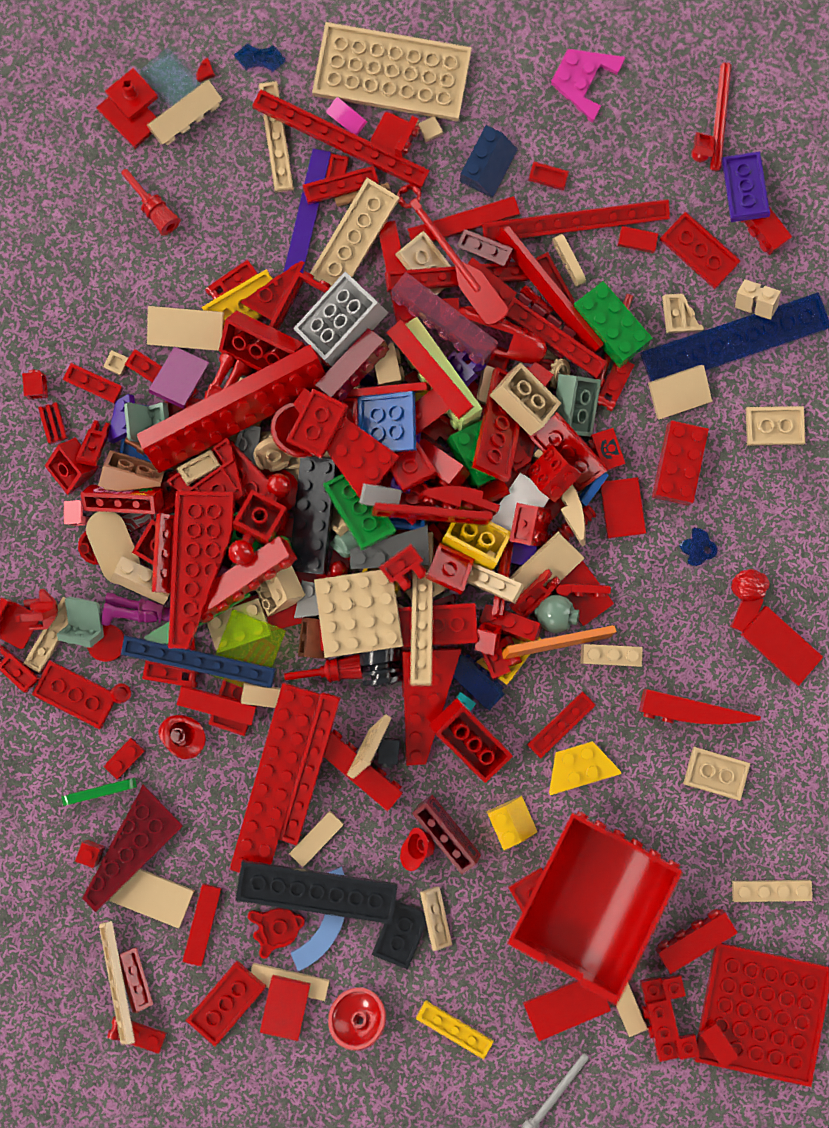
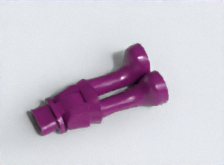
[102,593,170,626]

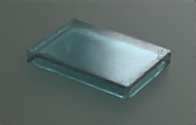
[140,47,201,107]

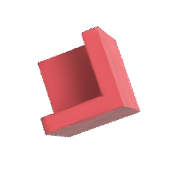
[64,500,90,526]

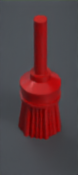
[121,169,181,236]
[284,654,363,683]

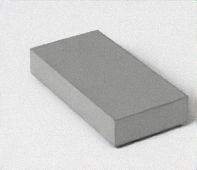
[359,483,402,506]

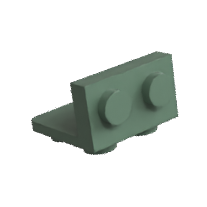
[124,402,169,443]
[57,596,104,648]

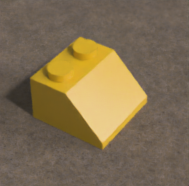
[487,796,538,850]

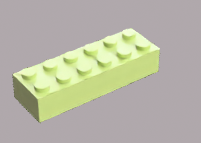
[396,317,482,431]

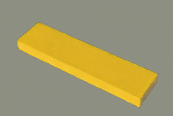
[416,1000,493,1060]

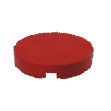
[87,624,125,662]

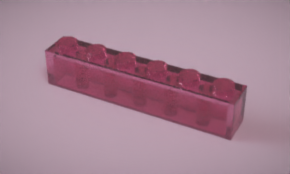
[391,272,498,365]

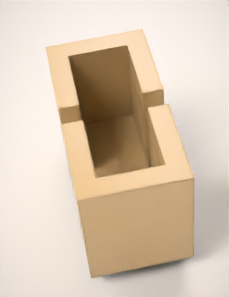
[735,279,781,320]

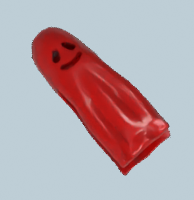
[449,306,547,364]

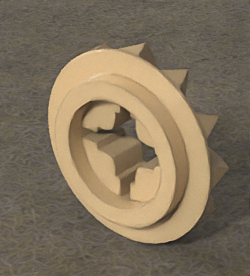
[549,359,570,389]

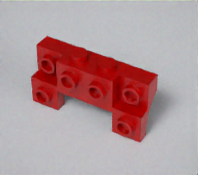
[639,974,700,1062]

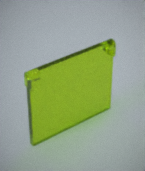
[209,609,286,688]

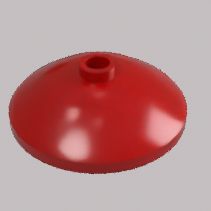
[271,403,313,458]
[328,988,386,1051]

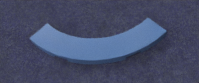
[291,867,344,971]

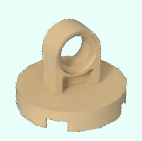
[254,434,293,472]

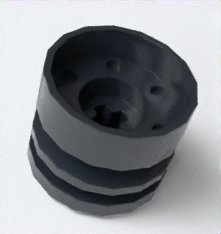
[359,648,403,687]

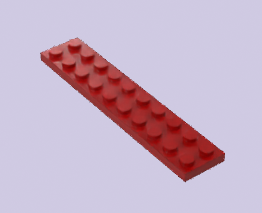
[229,683,321,873]

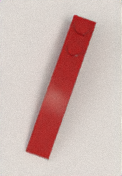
[379,220,415,324]
[639,689,761,724]

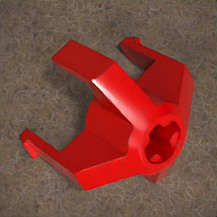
[16,589,58,630]

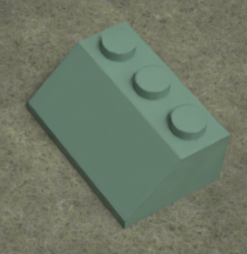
[553,374,601,436]

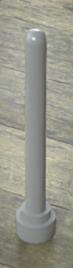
[522,1054,588,1128]

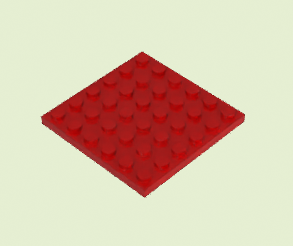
[693,943,829,1087]

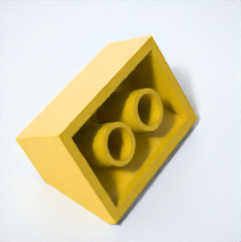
[441,506,511,571]

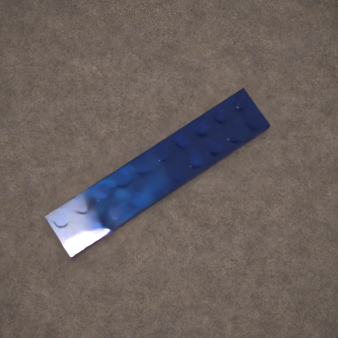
[640,292,829,382]

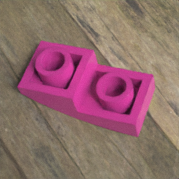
[326,97,367,136]

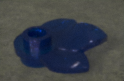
[679,528,718,566]

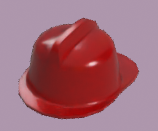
[400,827,435,871]

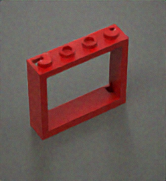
[269,271,332,368]

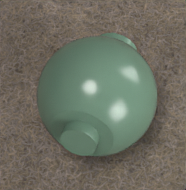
[535,595,579,633]

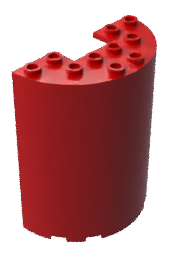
[507,811,683,1006]

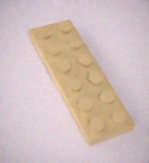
[310,178,399,287]

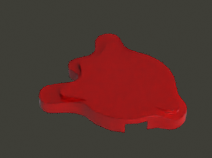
[247,907,305,959]

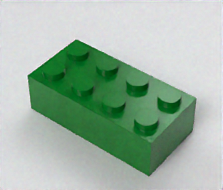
[573,281,653,368]

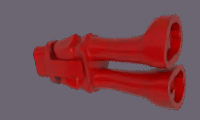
[204,353,253,399]

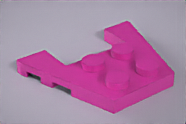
[551,49,625,123]

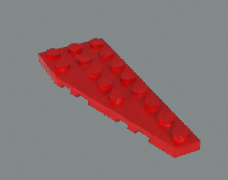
[168,491,235,649]

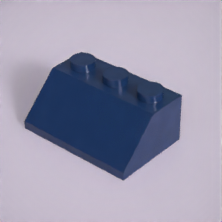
[460,125,518,198]

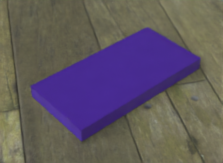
[722,151,770,222]

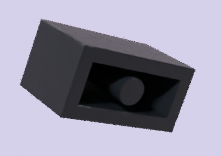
[378,737,400,768]

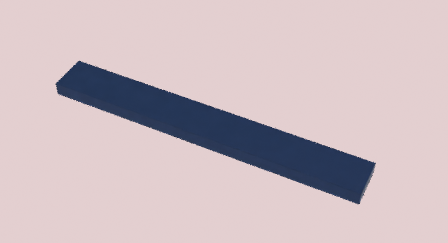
[121,635,276,688]

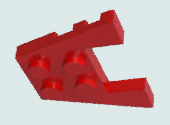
[166,438,245,503]

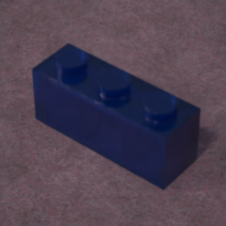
[453,654,505,711]

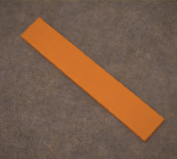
[502,625,616,659]

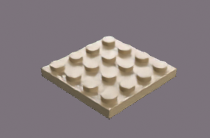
[314,570,403,658]

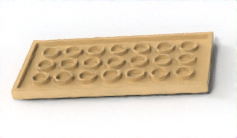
[312,22,472,121]

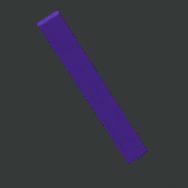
[284,148,331,296]

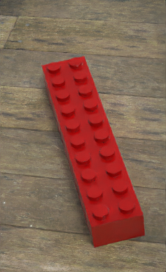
[136,345,325,473]

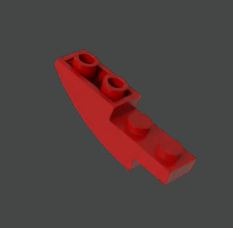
[418,486,500,517]

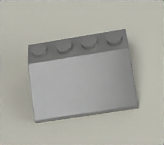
[293,272,389,366]

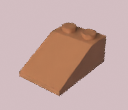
[98,450,165,491]

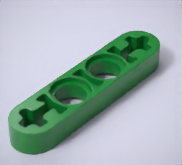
[61,777,137,806]

